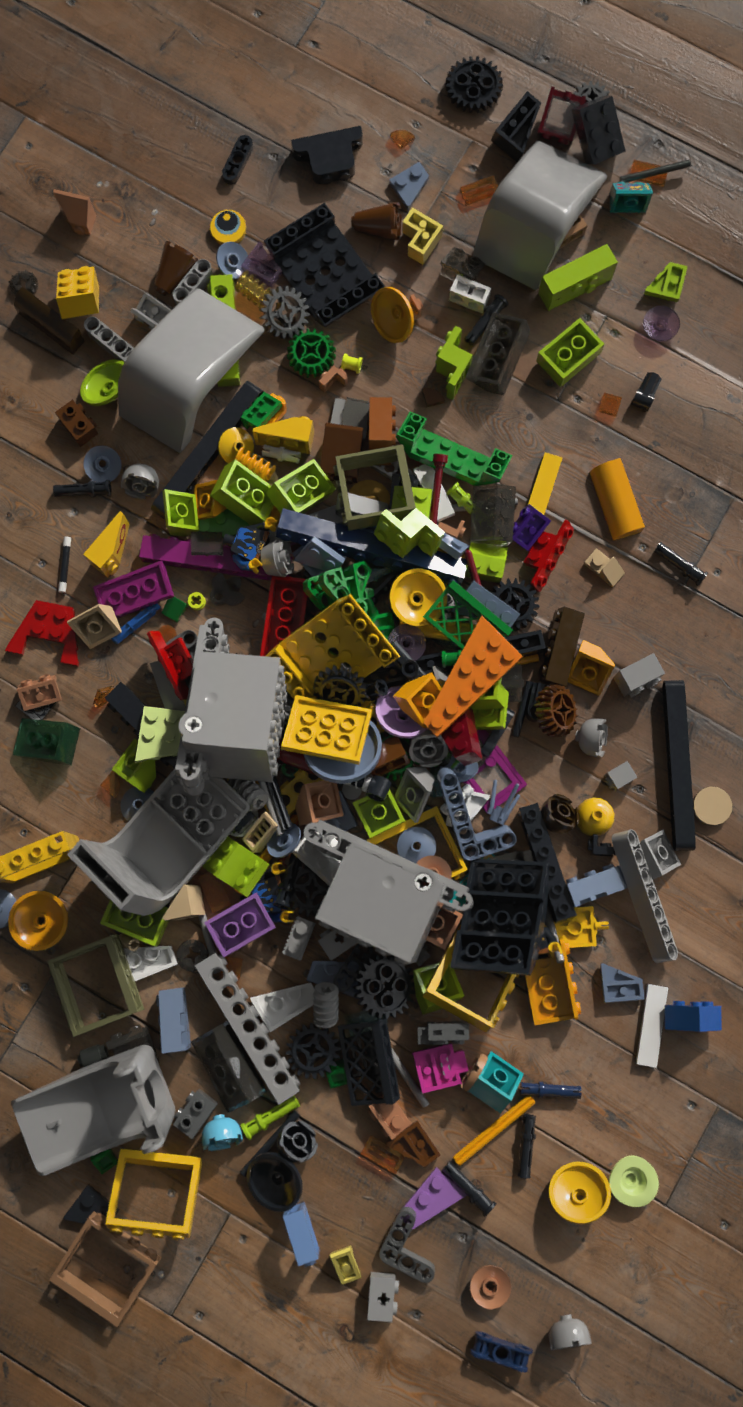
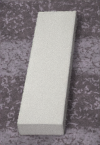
[636,984,668,1068]

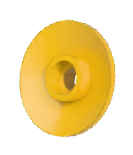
[218,427,254,463]

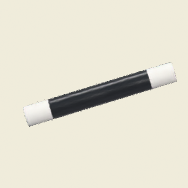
[58,537,71,593]

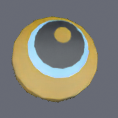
[210,210,246,245]

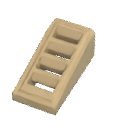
[242,812,278,853]

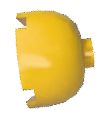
[577,797,614,836]

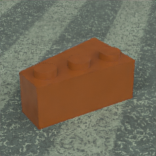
[369,397,396,465]

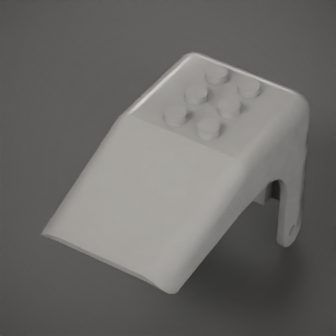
[11,1045,176,1176]

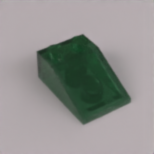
[13,718,81,766]

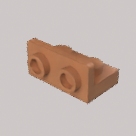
[17,674,62,711]
[368,1094,412,1140]

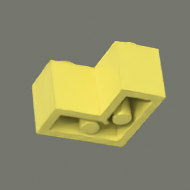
[402,207,443,265]

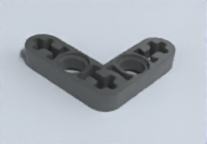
[379,1207,435,1283]

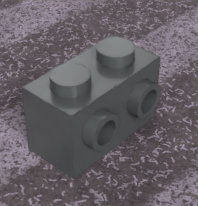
[173,1089,218,1139]

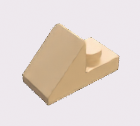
[584,548,625,588]

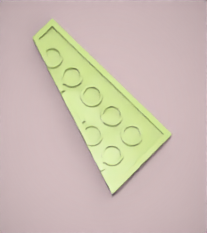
[135,706,185,763]

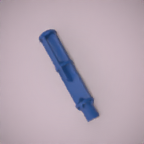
[111,603,161,644]

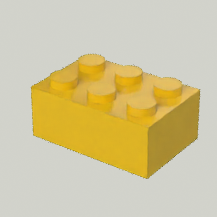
[56,266,99,319]

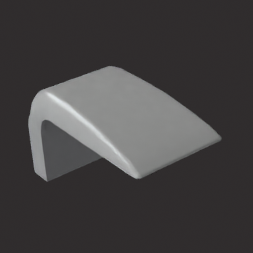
[472,141,607,290]
[118,289,264,453]
[67,769,250,916]

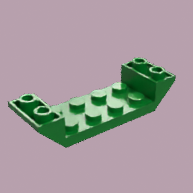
[396,411,513,487]

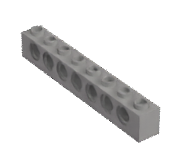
[195,952,301,1104]

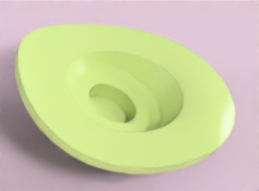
[609,1156,659,1207]

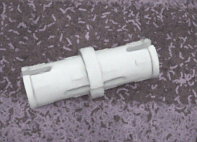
[262,444,301,464]

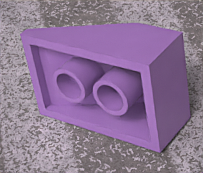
[204,893,276,957]

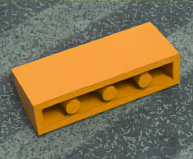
[589,458,645,541]

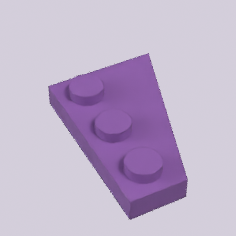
[397,1167,467,1230]

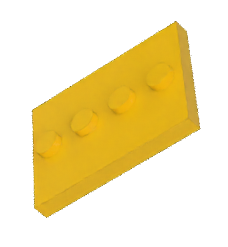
[281,695,372,765]

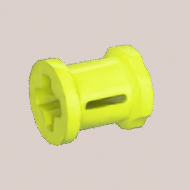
[341,353,363,374]

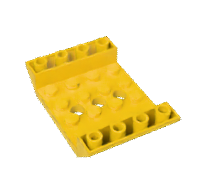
[265,594,400,699]

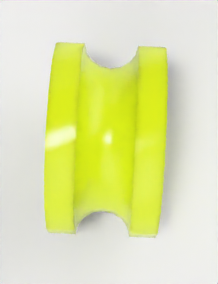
[188,592,206,610]

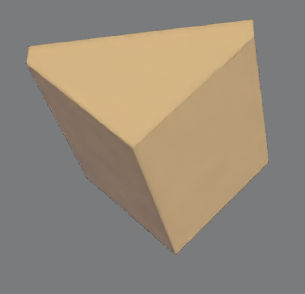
[67,604,122,649]
[163,884,205,920]

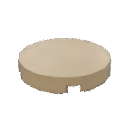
[693,787,732,826]

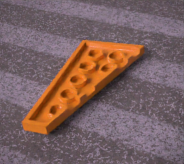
[423,616,523,738]

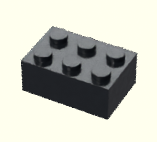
[571,96,626,165]

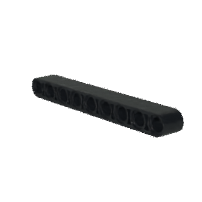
[151,380,264,520]
[662,680,696,851]

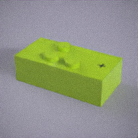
[538,244,618,311]

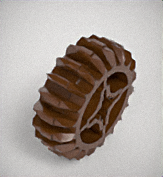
[534,685,578,737]

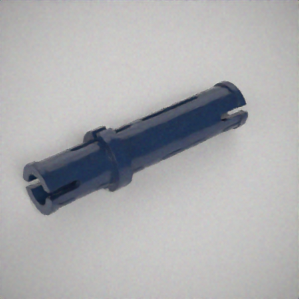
[520,1082,582,1099]

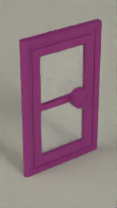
[448,730,527,815]

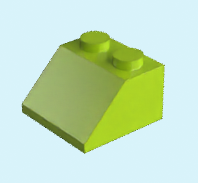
[465,540,508,584]

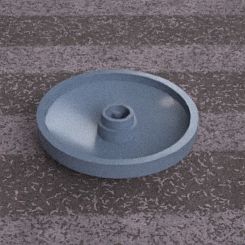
[303,721,382,784]

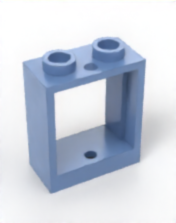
[283,1202,320,1267]

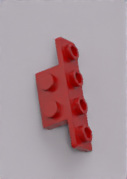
[524,520,574,592]
[147,631,194,701]

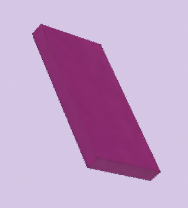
[93,561,174,618]

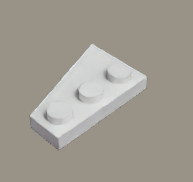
[123,946,178,981]
[250,983,316,1032]

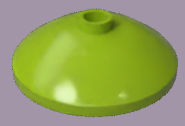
[80,359,124,406]

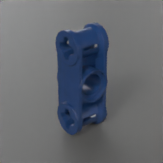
[470,1331,533,1373]

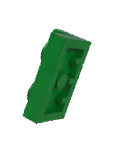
[241,392,282,429]

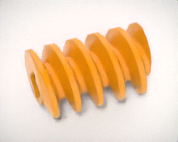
[235,447,276,482]

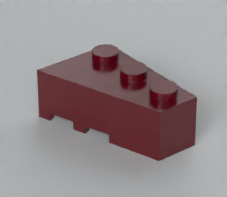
[441,707,483,766]

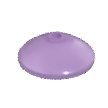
[375,686,428,738]

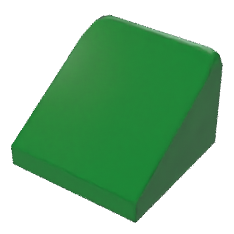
[161,597,188,623]
[325,1059,347,1089]
[90,1148,118,1174]

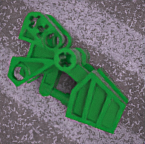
[303,561,397,643]

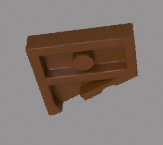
[386,1120,441,1167]

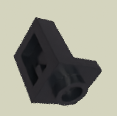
[587,834,616,857]

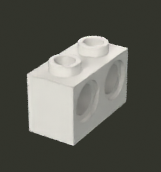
[449,275,491,314]

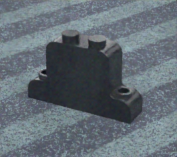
[291,125,363,185]

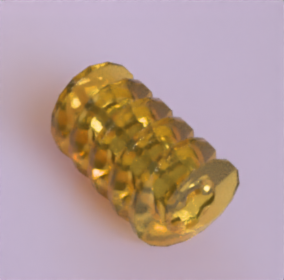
[235,271,271,309]

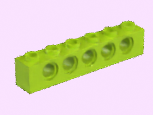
[207,274,240,387]

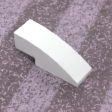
[413,464,455,522]

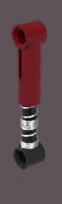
[276,739,392,802]

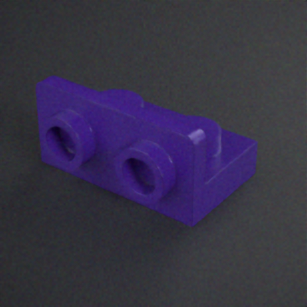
[507,504,551,551]

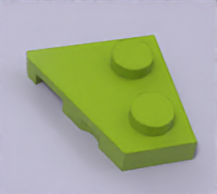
[644,262,688,303]

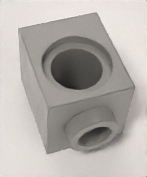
[605,761,638,791]

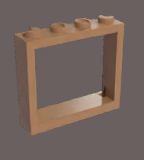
[49,1212,161,1327]

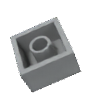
[613,653,665,698]

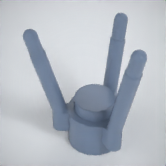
[487,780,520,825]

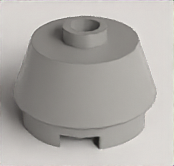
[260,540,294,577]

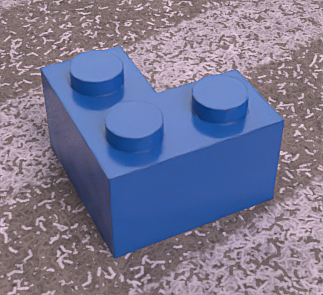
[665,1001,722,1032]

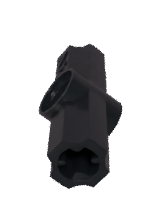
[390,640,426,681]

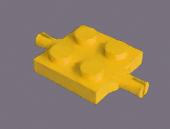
[544,906,609,948]

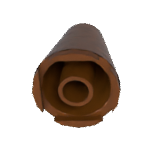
[351,202,402,241]
[154,241,198,296]

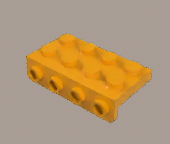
[525,938,581,1025]

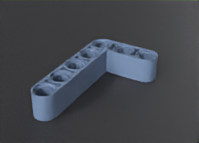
[437,767,516,861]

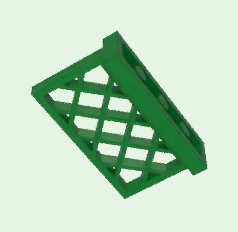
[423,580,513,650]

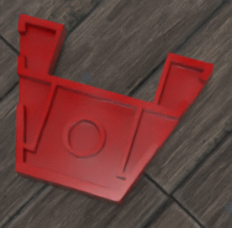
[5,600,79,667]

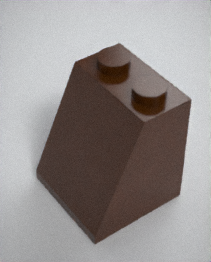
[320,423,363,484]

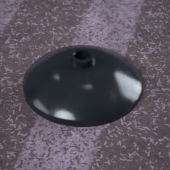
[247,1152,303,1212]

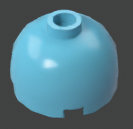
[202,1114,243,1151]

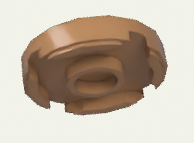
[460,1053,488,1092]

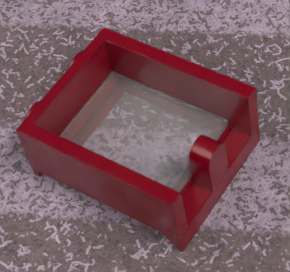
[538,86,586,145]

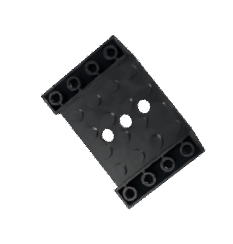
[264,202,386,327]

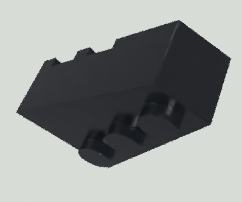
[491,91,541,162]

